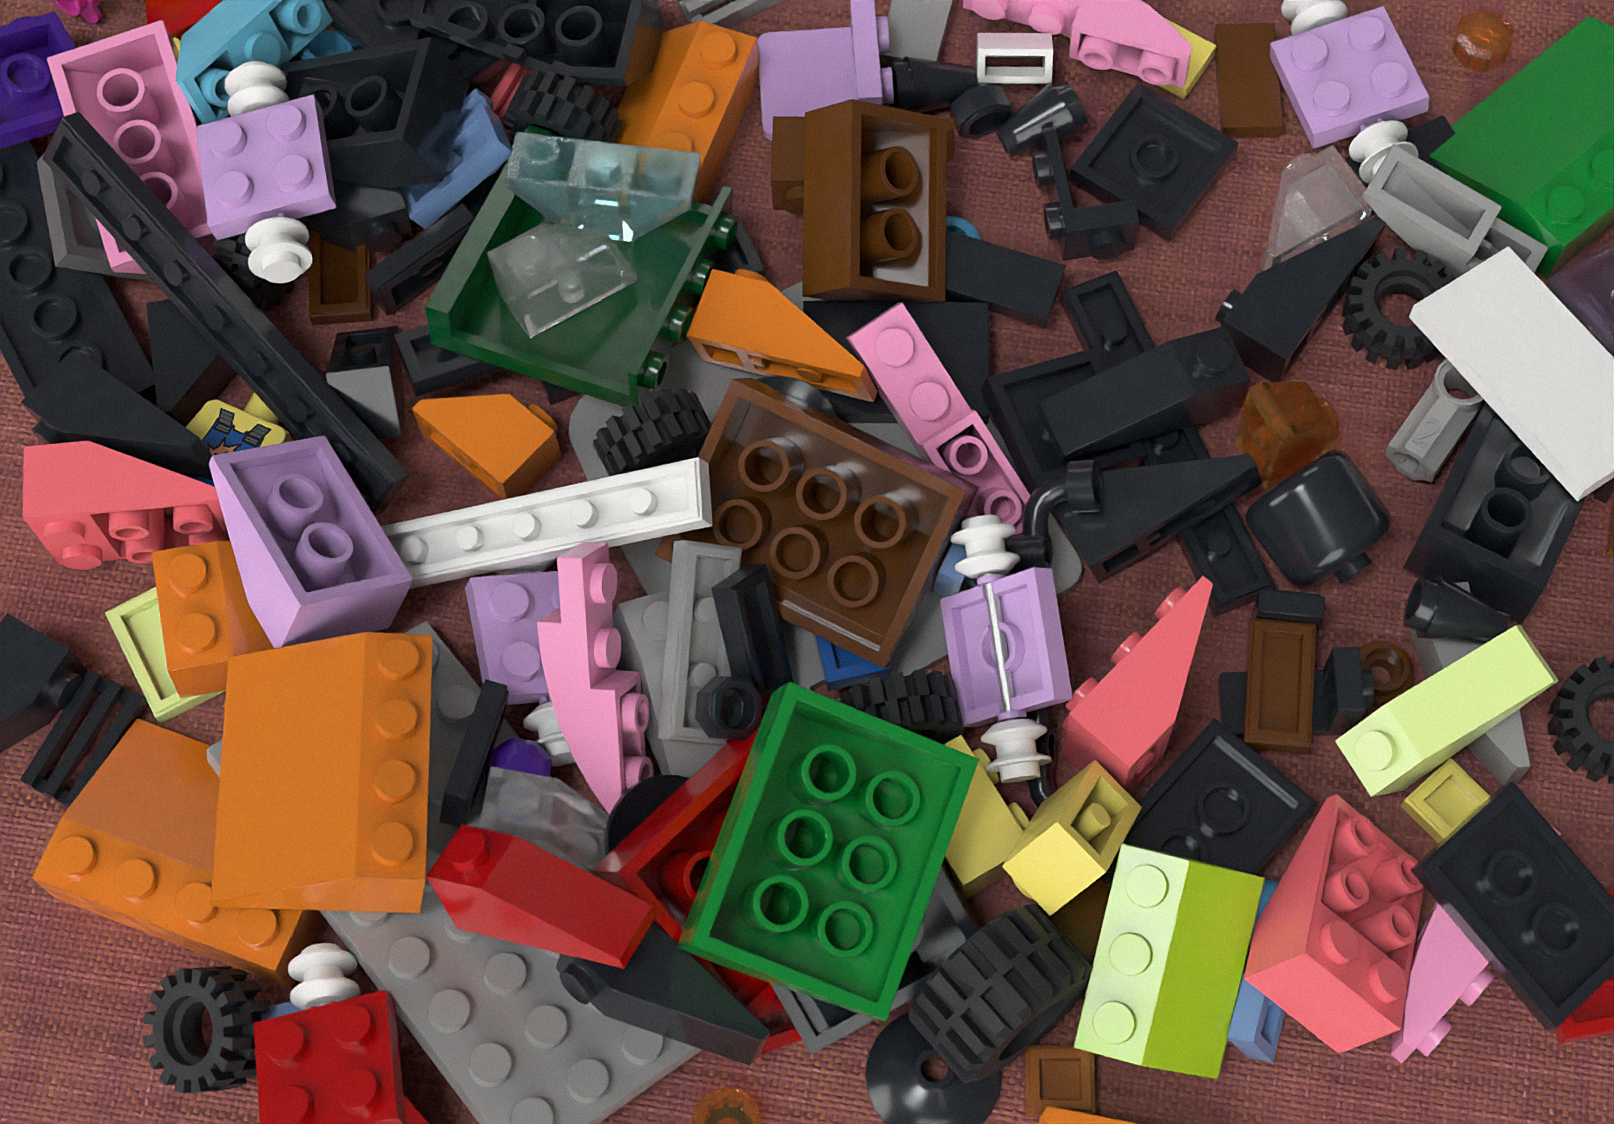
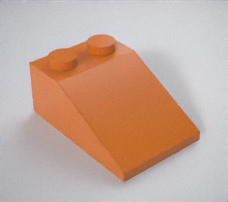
[151,541,274,698]

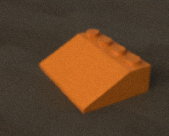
[211,632,433,914]
[32,718,324,989]

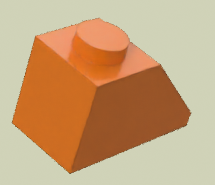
[412,394,562,500]

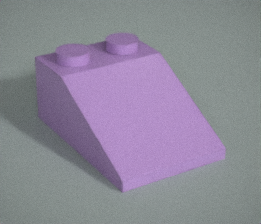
[209,435,413,648]

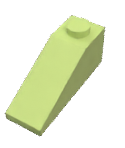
[1335,625,1559,797]

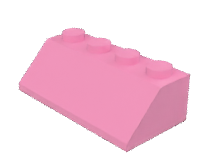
[47,20,218,274]

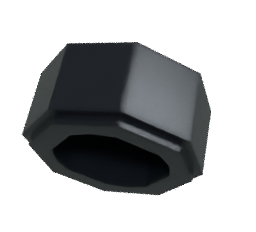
[950,84,1011,139]
[695,676,763,740]

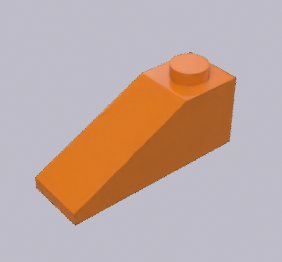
[686,269,878,402]

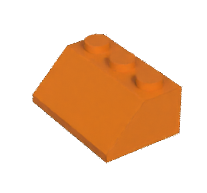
[597,21,760,204]

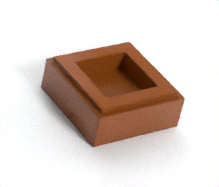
[1024,1045,1095,1118]

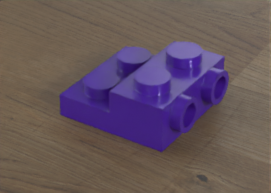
[0,11,76,149]

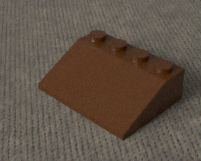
[655,378,979,669]

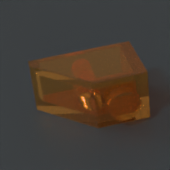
[1233,381,1340,490]

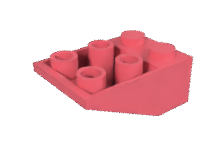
[23,441,230,570]
[1061,576,1213,795]
[1244,794,1424,1054]

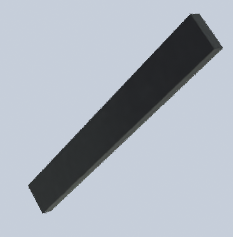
[42,111,410,516]

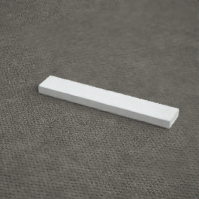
[381,457,713,589]

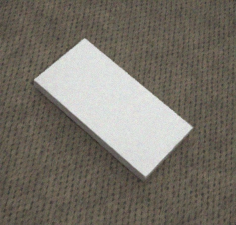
[1409,246,1614,501]

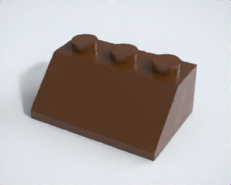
[802,99,947,302]

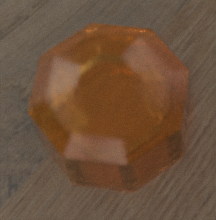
[1451,9,1514,72]

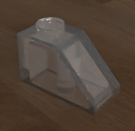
[1259,145,1372,273]
[487,223,638,339]
[479,767,609,875]

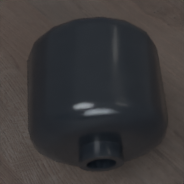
[1245,450,1392,589]

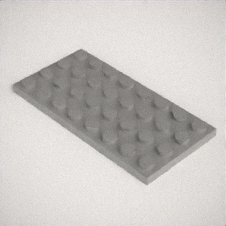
[207,621,702,1124]

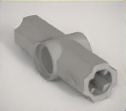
[1385,358,1486,482]

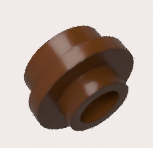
[1359,641,1414,705]

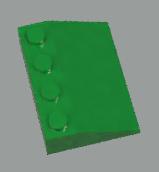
[1429,16,1614,280]
[676,682,979,1022]

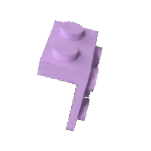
[758,0,894,141]

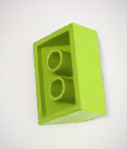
[1074,844,1266,1079]

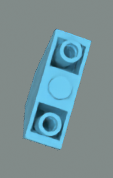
[175,0,333,125]

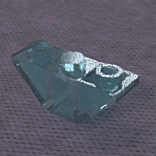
[504,132,701,242]

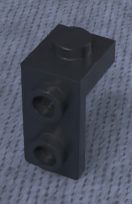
[1032,127,1139,261]
[1217,647,1374,738]

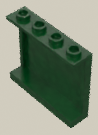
[425,125,739,407]

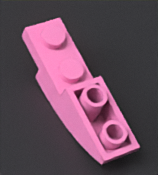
[963,0,1192,88]
[846,303,1030,543]
[537,542,653,815]
[1391,826,1561,1064]

